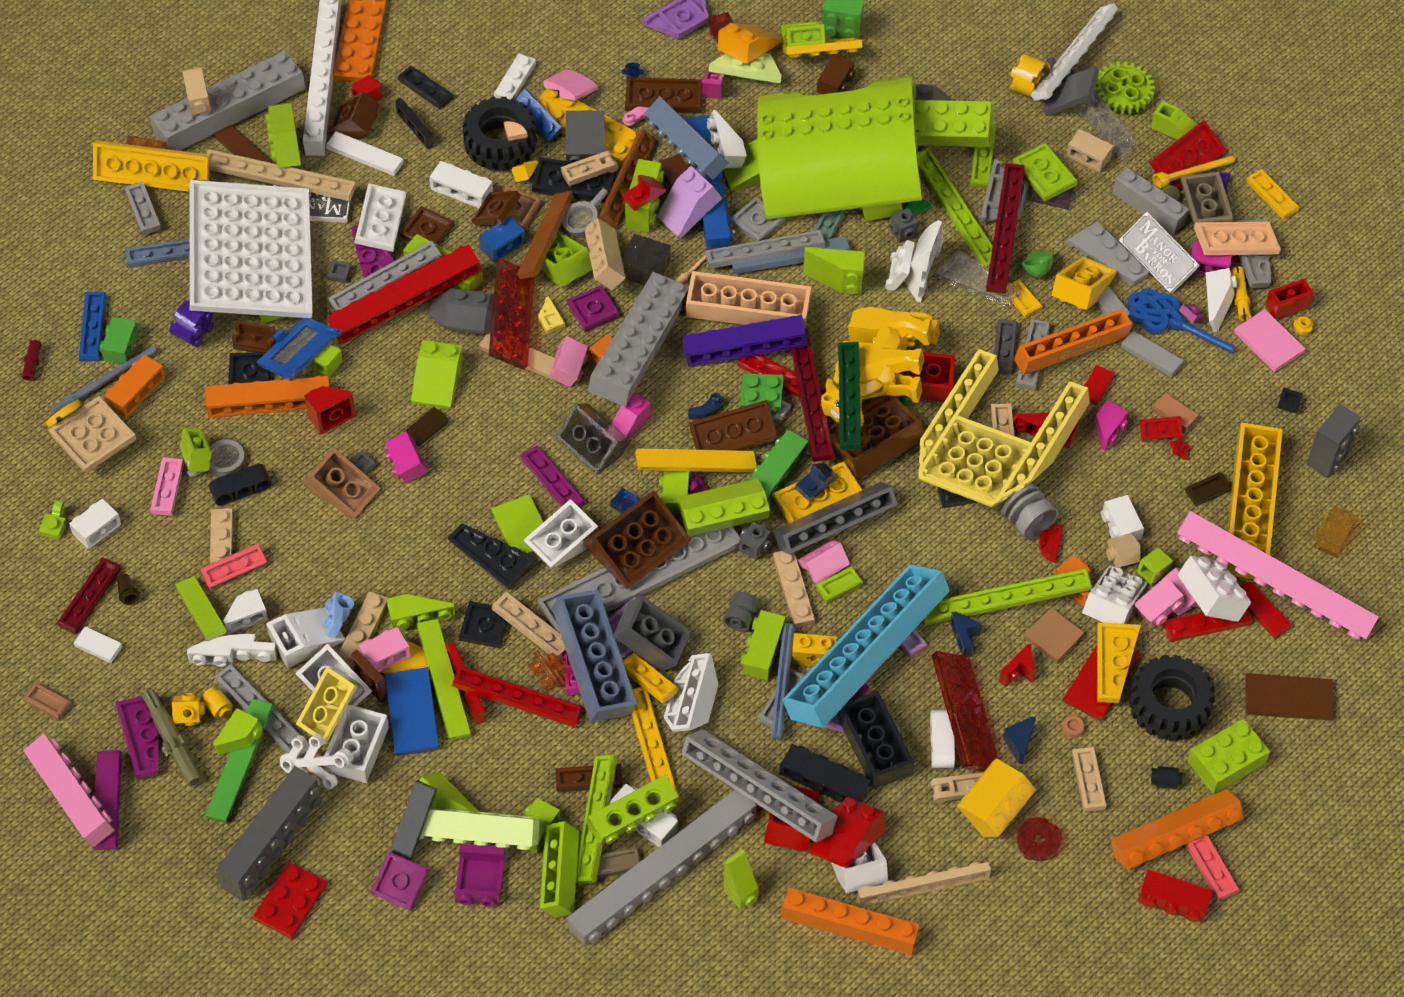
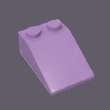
[657,166,722,239]

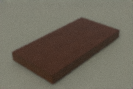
[625,77,702,113]
[688,400,778,451]
[1245,673,1334,721]

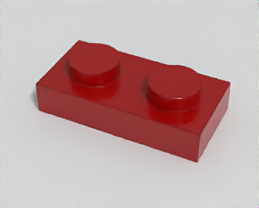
[1139,416,1183,440]

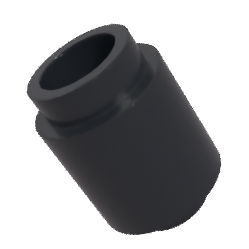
[1151,766,1183,790]

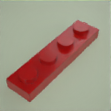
[1163,609,1252,642]

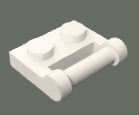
[885,240,914,291]

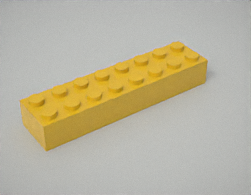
[1227,423,1283,580]

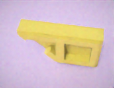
[538,296,565,334]

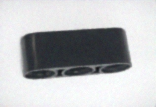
[208,464,272,506]

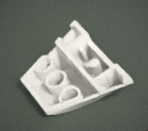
[904,221,943,303]

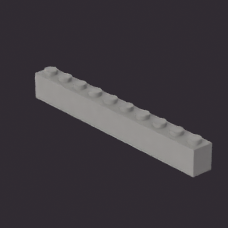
[567,790,756,946]

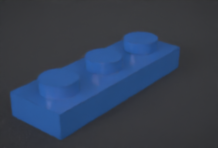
[516,88,565,142]

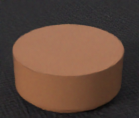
[1062,715,1085,738]

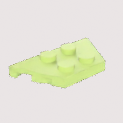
[709,53,782,83]

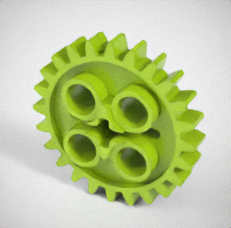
[1094,61,1156,115]

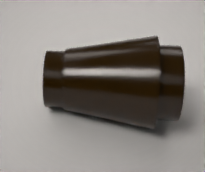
[117,574,140,605]

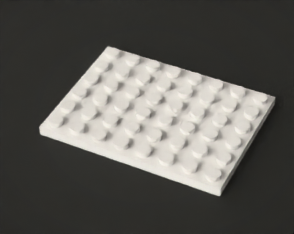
[189,180,312,318]

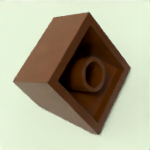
[328,92,380,140]

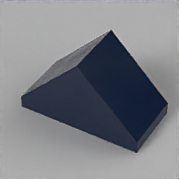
[1003,717,1036,764]

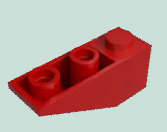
[1013,412,1080,449]

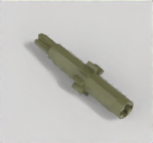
[142,689,202,786]

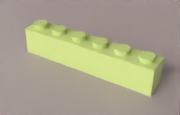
[405,807,540,850]

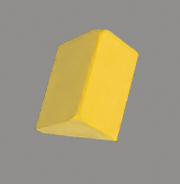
[511,160,538,182]

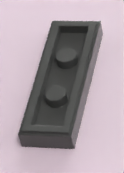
[994,319,1018,375]

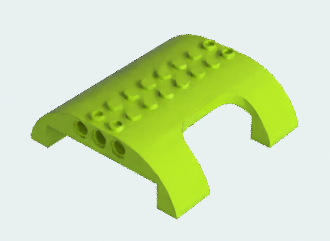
[757,76,922,219]

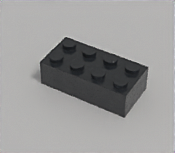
[837,690,914,789]

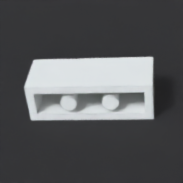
[429,161,493,208]
[610,784,678,847]

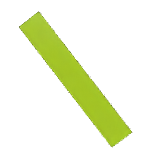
[417,619,471,741]
[576,754,618,884]

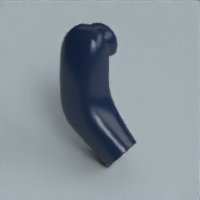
[688,392,723,419]

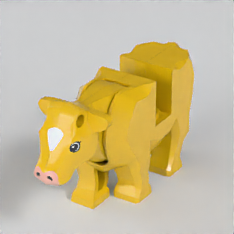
[821,307,940,427]

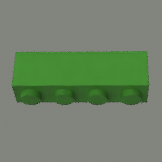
[746,429,808,505]

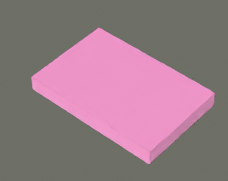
[1234,309,1305,372]

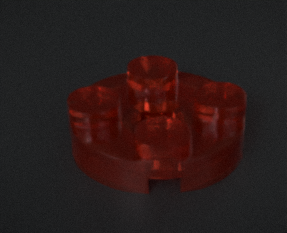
[1017,817,1062,861]

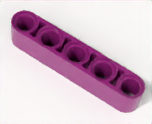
[93,750,122,850]

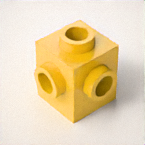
[172,693,205,726]

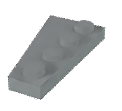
[1233,219,1271,288]
[1067,221,1149,286]

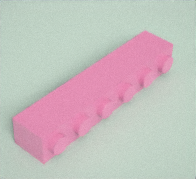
[23,734,115,847]

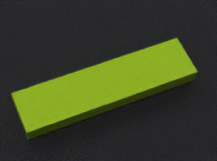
[970,124,996,188]
[175,576,227,641]

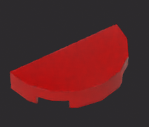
[1039,524,1064,563]

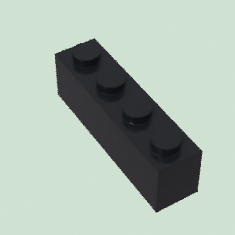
[780,743,871,803]

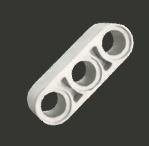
[930,710,955,768]

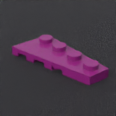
[351,225,394,278]
[115,693,158,780]

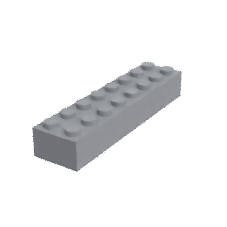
[149,51,306,151]
[588,272,689,407]

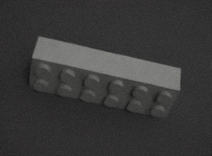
[216,766,321,902]

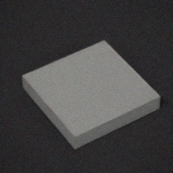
[730,196,786,242]

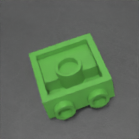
[740,374,783,416]

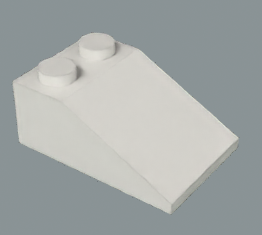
[524,499,599,569]
[295,644,372,706]
[831,842,888,893]

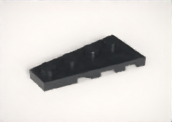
[447,523,537,590]

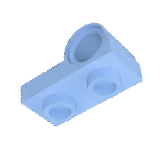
[325,591,354,638]

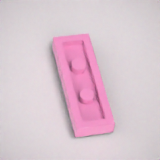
[150,457,184,516]

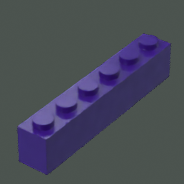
[683,315,808,367]

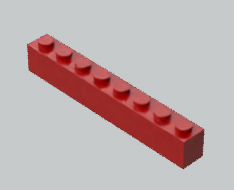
[326,244,482,344]

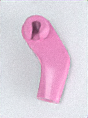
[623,107,649,126]

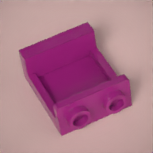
[454,843,506,907]

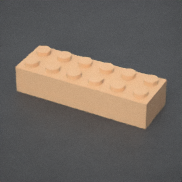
[686,271,811,328]

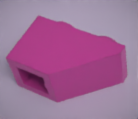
[1094,400,1128,451]

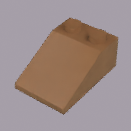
[302,447,381,519]

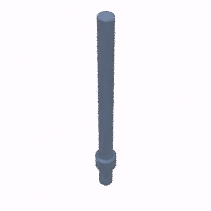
[50,346,157,415]

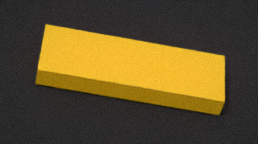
[1246,169,1299,220]
[622,652,679,704]

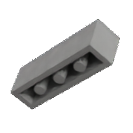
[1112,167,1189,235]

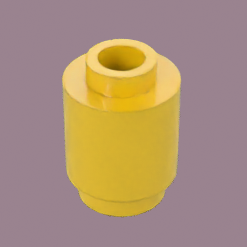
[202,687,233,719]

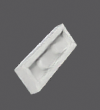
[494,53,536,100]

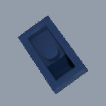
[795,463,839,502]
[950,611,982,659]

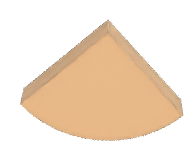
[504,122,527,141]

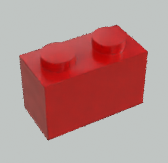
[1265,278,1314,319]

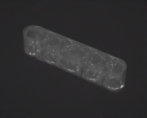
[1076,91,1135,160]

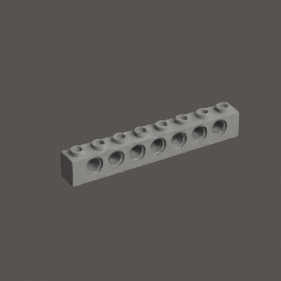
[682,729,838,842]

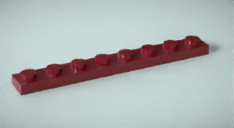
[986,163,1025,294]
[790,328,834,462]

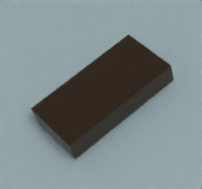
[404,407,449,447]
[1185,472,1232,506]

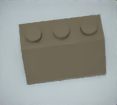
[1180,172,1233,225]

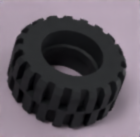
[462,96,537,171]
[1129,655,1215,741]

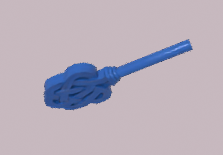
[1127,288,1235,353]

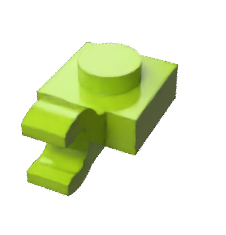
[38,500,67,540]

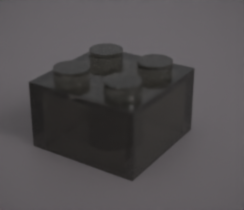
[622,234,671,285]

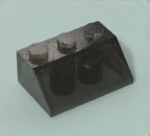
[555,404,631,474]

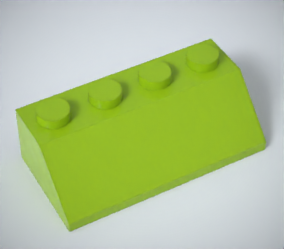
[677,479,770,537]

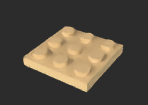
[48,396,136,473]

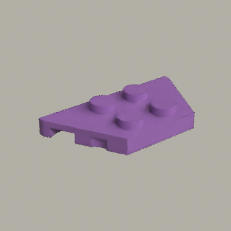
[642,0,709,39]

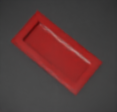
[1084,365,1115,406]

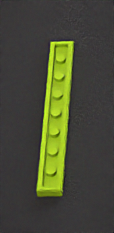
[918,148,993,271]
[924,568,1092,626]

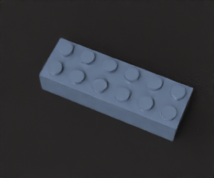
[552,590,637,723]

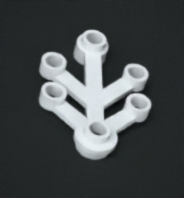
[280,734,353,789]

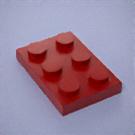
[253,862,328,939]

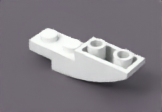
[187,634,278,667]

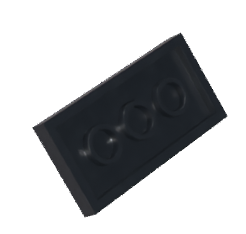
[532,157,616,202]

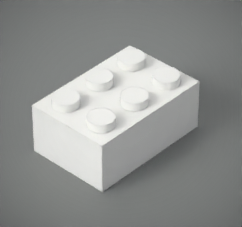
[1178,555,1251,622]
[324,704,389,783]

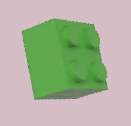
[822,0,864,38]

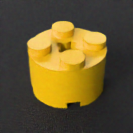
[1011,54,1051,97]

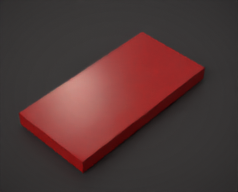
[1148,120,1226,188]
[1063,645,1142,721]

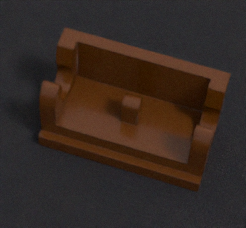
[232,320,277,352]

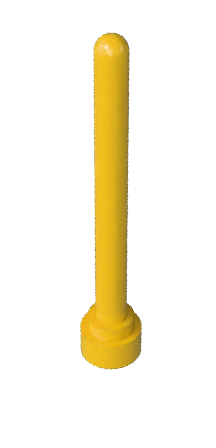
[1153,156,1235,189]

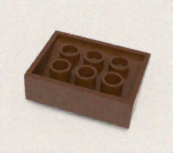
[828,396,924,480]
[584,490,692,589]

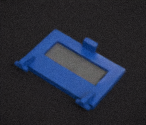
[257,318,342,381]

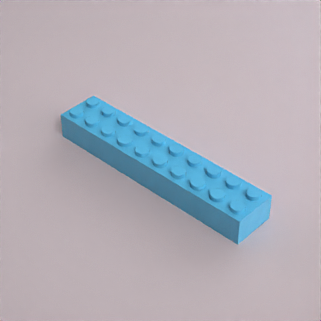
[782,564,950,728]

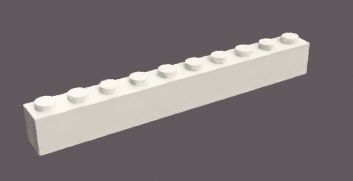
[303,0,342,156]

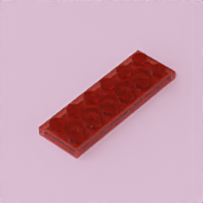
[488,258,535,370]
[931,651,999,772]

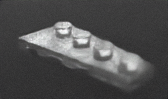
[934,250,1021,307]

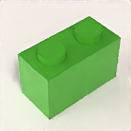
[100,317,139,364]

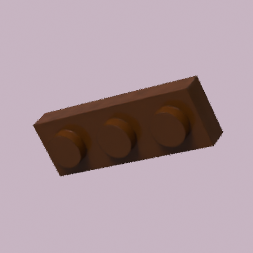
[555,764,623,792]

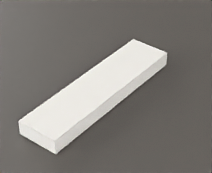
[326,132,404,176]

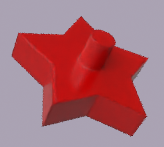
[1169,436,1190,460]

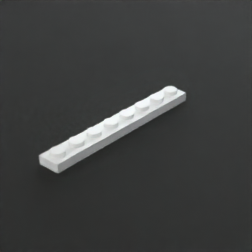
[1031,3,1118,101]

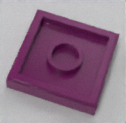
[566,285,620,332]
[370,852,430,911]

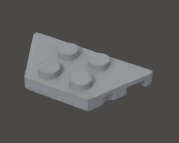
[979,159,1029,222]

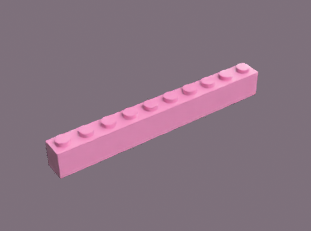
[1177,510,1379,640]

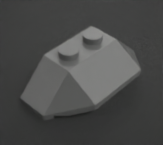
[429,288,511,334]

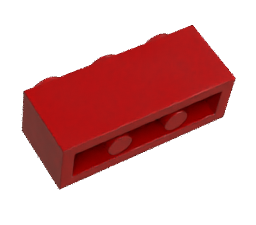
[1137,869,1213,923]

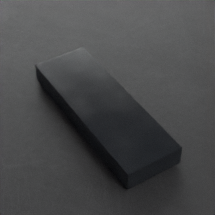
[398,65,453,109]
[395,98,434,149]

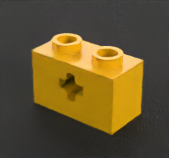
[792,633,837,666]

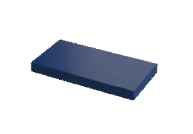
[385,667,439,756]

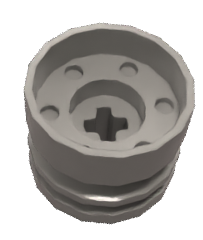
[1002,483,1058,540]

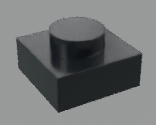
[1277,388,1303,414]

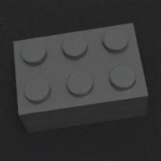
[1307,404,1361,478]
[613,596,691,672]

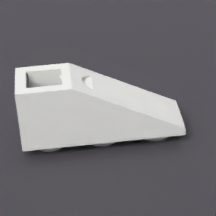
[707,110,747,168]

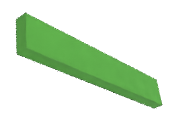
[205,699,274,824]

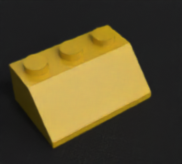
[957,759,1036,837]

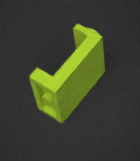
[781,21,825,47]

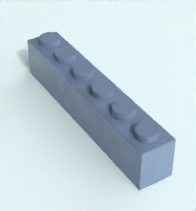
[644,97,729,180]

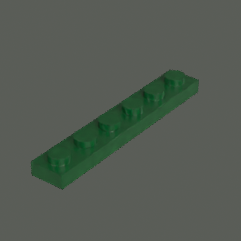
[838,342,861,450]

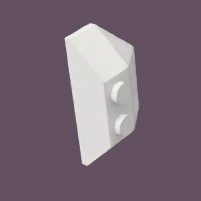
[664,653,718,732]

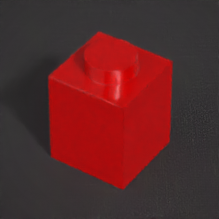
[351,74,382,102]

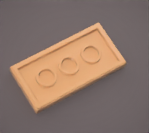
[1194,222,1281,255]

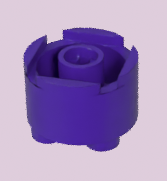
[170,300,214,347]

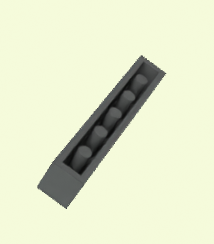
[773,482,898,554]

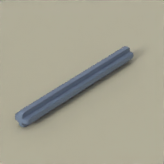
[771,623,795,740]

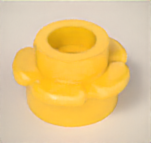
[1294,316,1313,335]

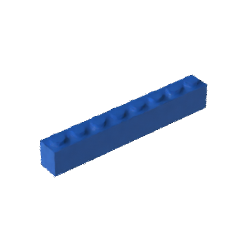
[686,115,733,250]

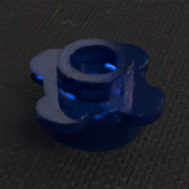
[622,62,644,78]

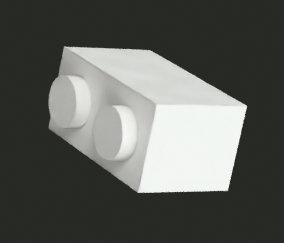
[1101,495,1144,541]
[69,499,121,550]

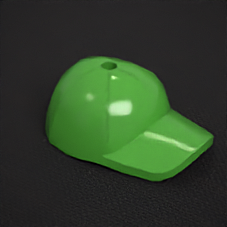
[1022,249,1055,278]

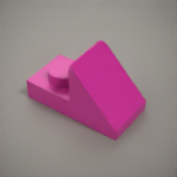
[702,70,725,99]

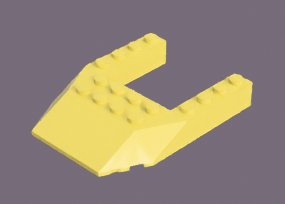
[918,349,1090,508]

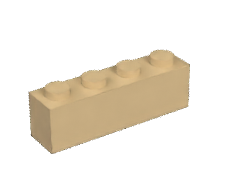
[585,218,625,290]

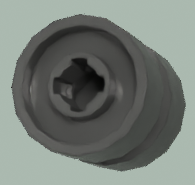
[723,591,759,632]

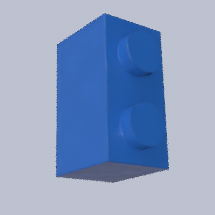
[479,216,526,263]

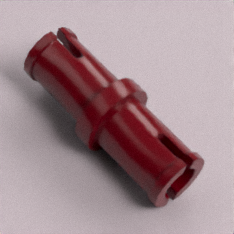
[21,340,42,381]

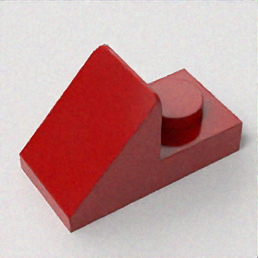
[622,175,666,211]
[999,644,1035,686]

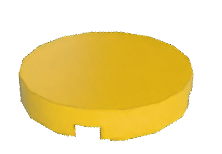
[45,399,83,429]

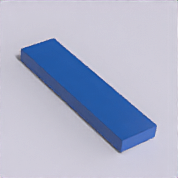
[79,292,107,362]

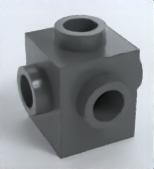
[889,208,919,243]
[739,522,772,560]

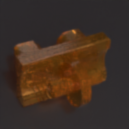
[528,650,566,691]

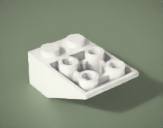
[1082,565,1148,624]
[266,607,345,668]

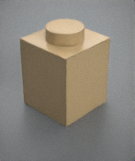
[1106,534,1140,568]

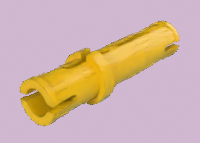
[1231,266,1251,321]

